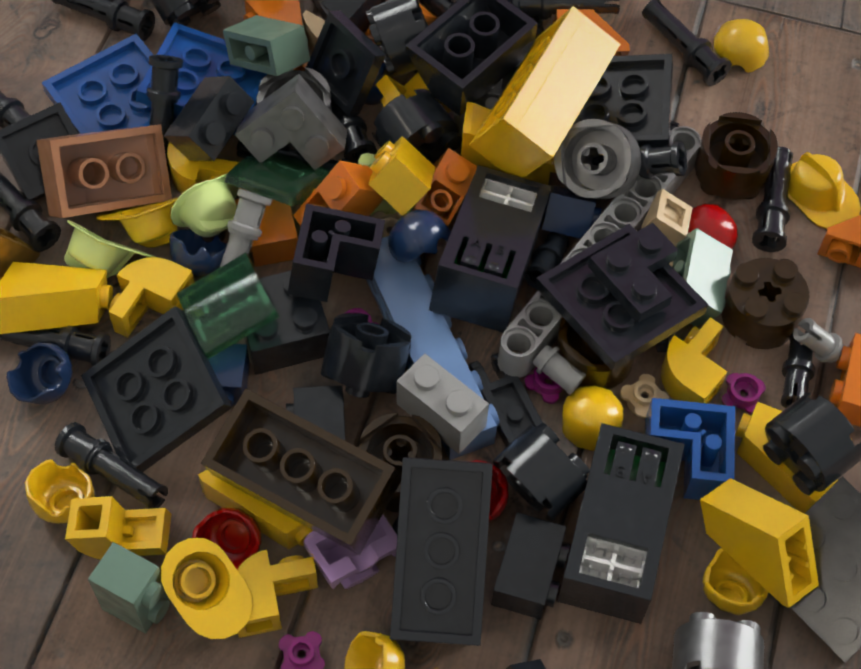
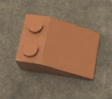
[36,124,172,218]

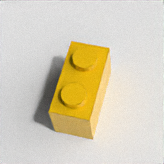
[368,136,435,216]

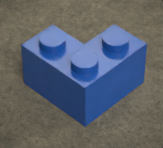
[644,398,735,500]

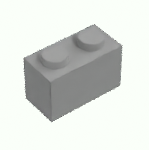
[397,354,489,454]

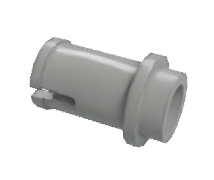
[793,318,844,363]
[532,345,586,395]

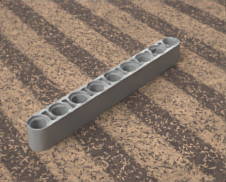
[498,126,701,378]

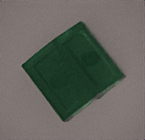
[225,152,331,206]
[177,252,279,359]

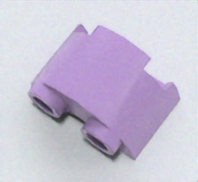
[304,515,397,589]

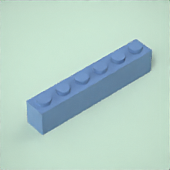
[366,236,500,460]

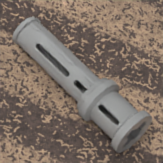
[211,189,272,310]

